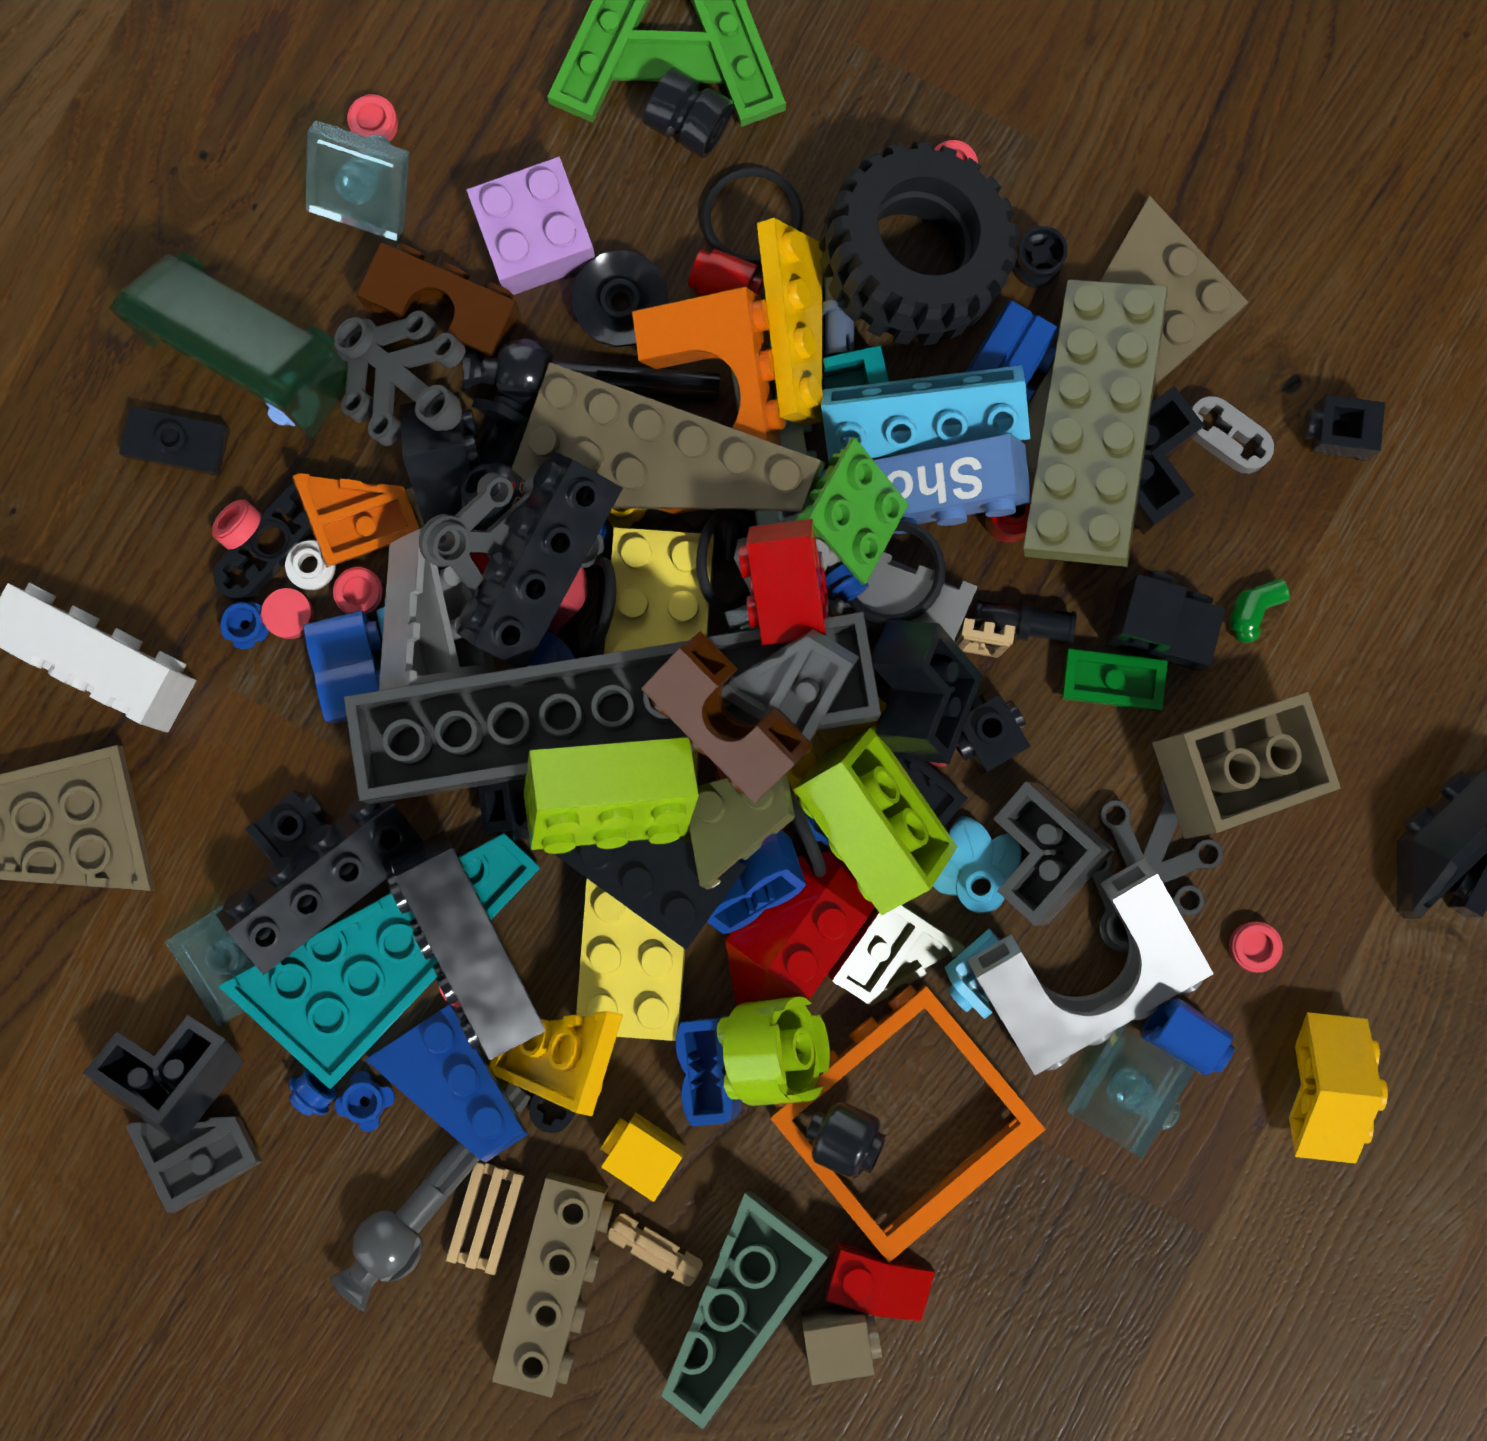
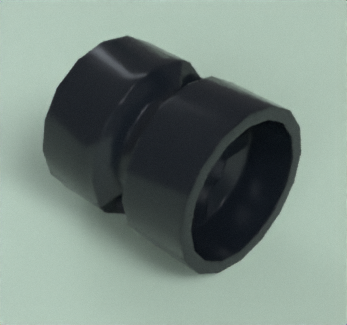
[643,67,734,158]

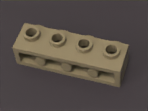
[492,1172,614,1398]

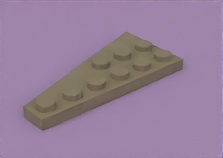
[1020,196,1249,492]
[512,363,825,512]
[0,745,156,891]

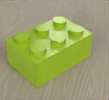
[794,724,958,916]
[524,737,699,854]

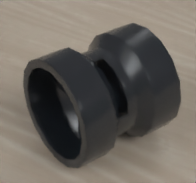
[1013,226,1067,288]

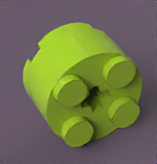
[717,996,830,1106]

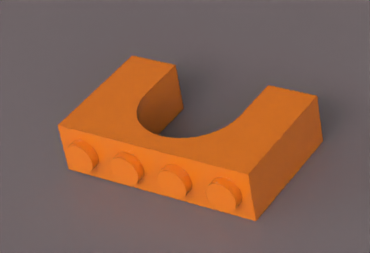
[632,287,785,515]

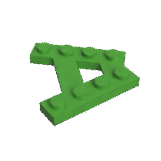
[547,0,786,127]

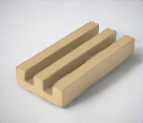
[954,618,1016,658]
[446,1161,525,1275]

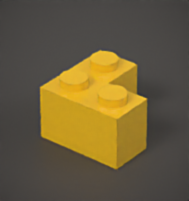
[1289,1012,1388,1164]

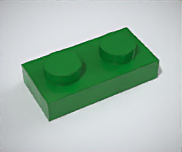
[1060,649,1168,712]

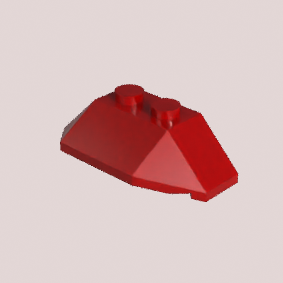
[725,851,875,1006]

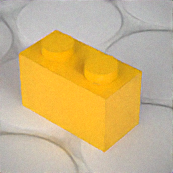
[600,1112,686,1202]

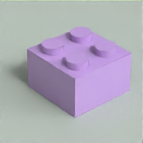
[466,156,595,295]

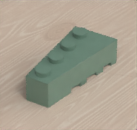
[661,1190,831,1429]

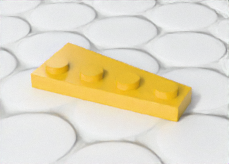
[757,218,823,426]

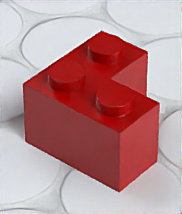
[739,519,829,645]

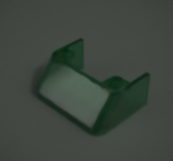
[109,251,348,439]

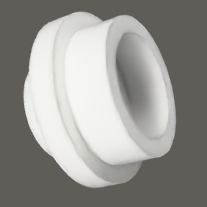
[285,541,336,590]

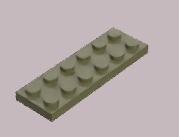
[1023,280,1168,567]

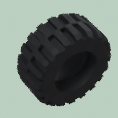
[819,142,1019,345]

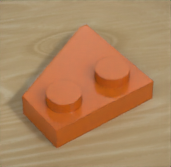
[292,473,420,568]

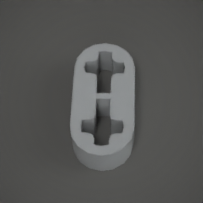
[1192,396,1274,474]

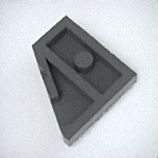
[722,629,859,741]
[126,1116,263,1214]

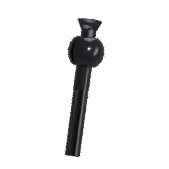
[462,338,720,407]

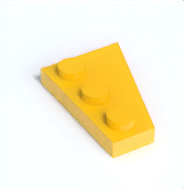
[490,1011,623,1116]

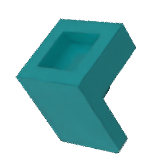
[822,345,889,389]

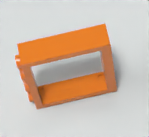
[769,984,1046,1263]

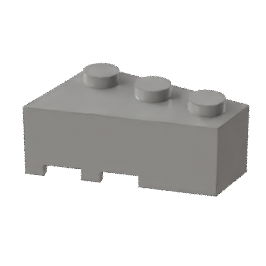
[379,528,496,691]
[825,552,978,641]

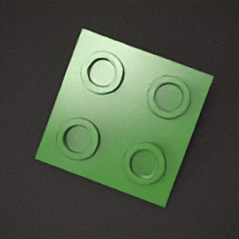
[795,437,909,585]

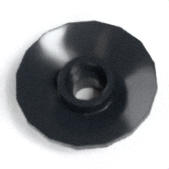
[571,250,669,347]

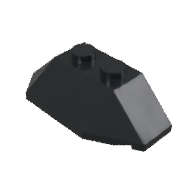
[1397,770,1487,919]

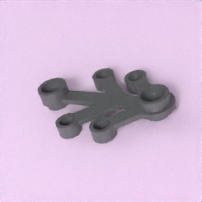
[334,311,465,446]
[419,472,604,601]
[1091,777,1223,952]

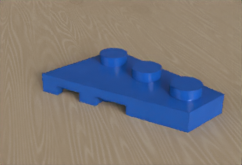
[365,1005,528,1163]

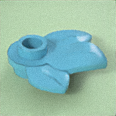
[933,816,1022,913]

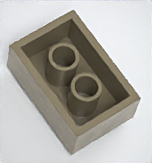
[1152,692,1341,839]

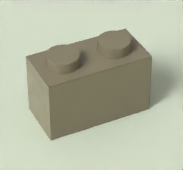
[801,1305,882,1385]

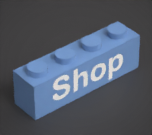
[820,434,1031,534]

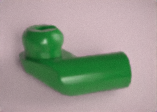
[1229,578,1290,643]

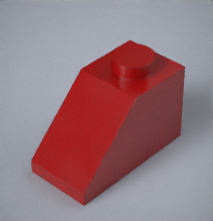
[824,1240,935,1321]

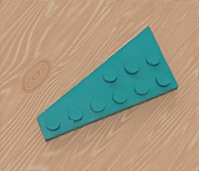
[218,832,541,1089]

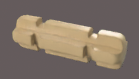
[607,1213,703,1287]

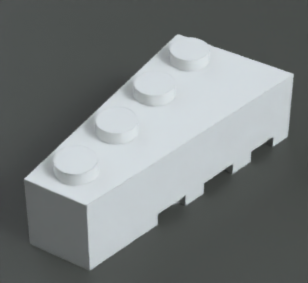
[0,583,197,732]

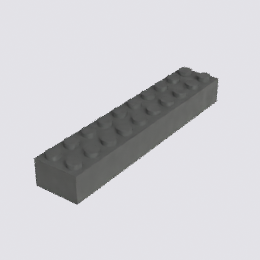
[344,612,881,804]

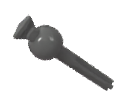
[330,1082,532,1312]

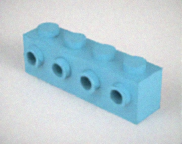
[821,365,1030,461]

